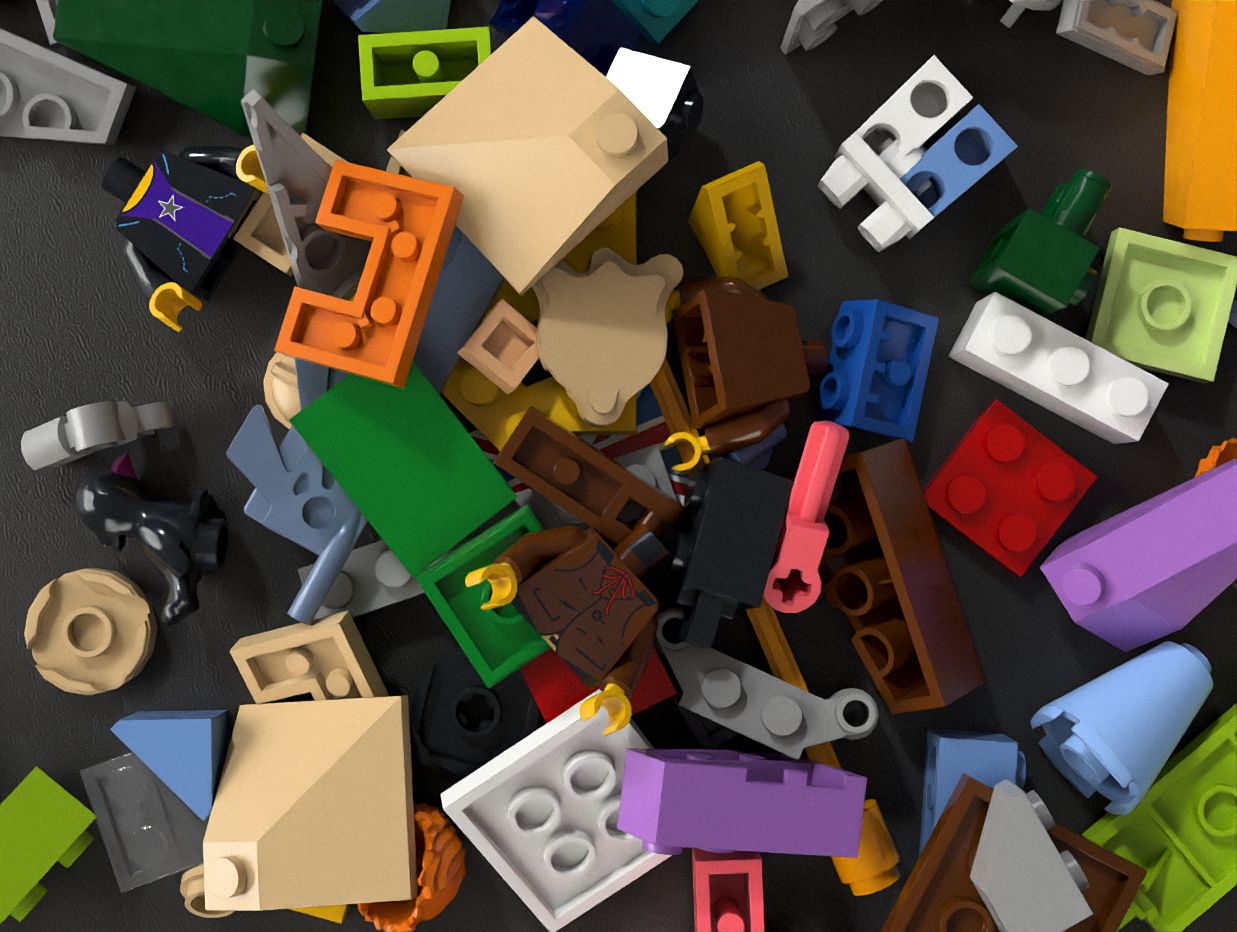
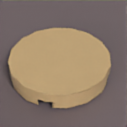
[24,568,158,696]

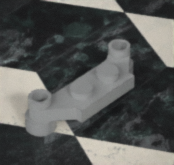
[653,608,878,760]

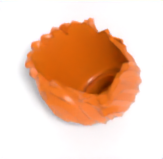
[357,801,466,932]

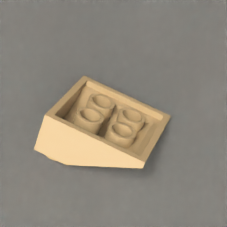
[387,16,668,296]
[203,695,418,911]

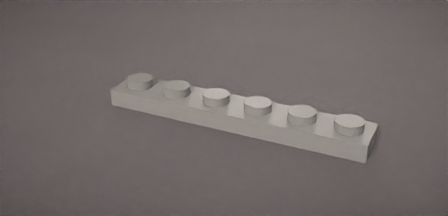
[297,444,677,619]

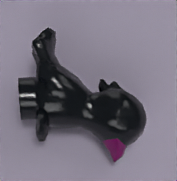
[76,453,229,626]

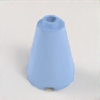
[1030,641,1213,816]

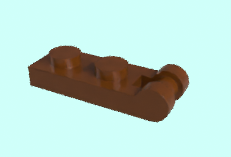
[493,406,685,545]

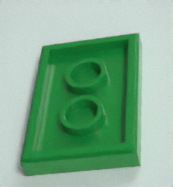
[289,361,518,577]

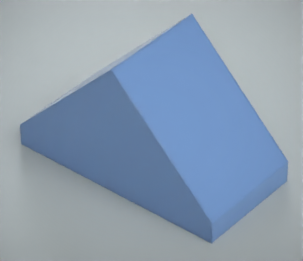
[110,710,228,821]

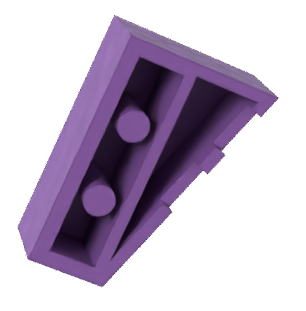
[617,748,867,858]

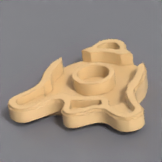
[532,248,684,427]

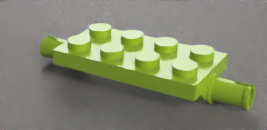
[1081,703,1237,932]

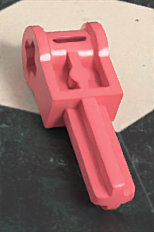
[764,420,849,613]

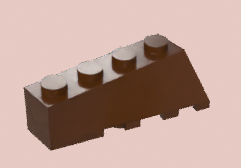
[783,437,986,715]

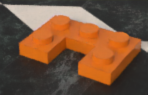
[274,160,464,389]

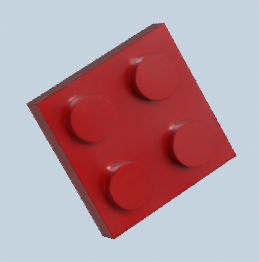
[922,399,1097,577]

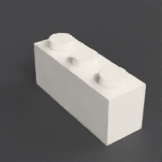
[948,292,1169,444]

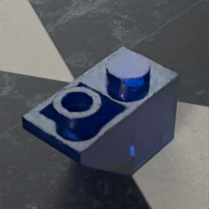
[489,0,642,77]

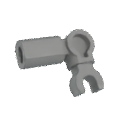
[21,401,175,471]

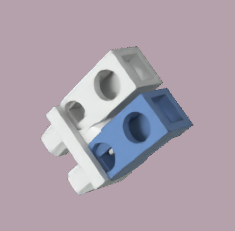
[818,55,1018,252]

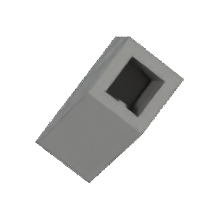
[970,779,1093,932]

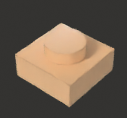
[457,299,539,394]

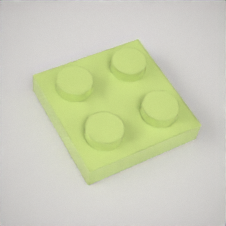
[1085,227,1237,383]

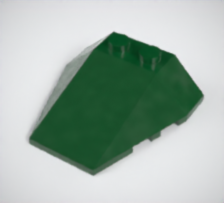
[53,0,323,138]

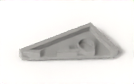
[241,89,372,301]

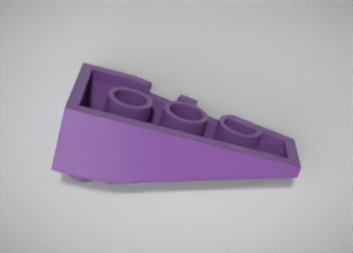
[1040,458,1237,652]

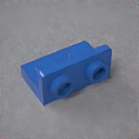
[817,299,939,442]

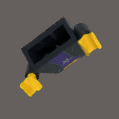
[101,144,269,332]

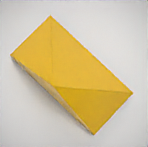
[688,161,789,291]

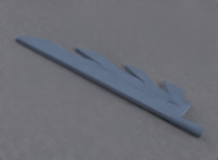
[226,225,505,625]

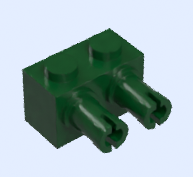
[966,169,1112,317]

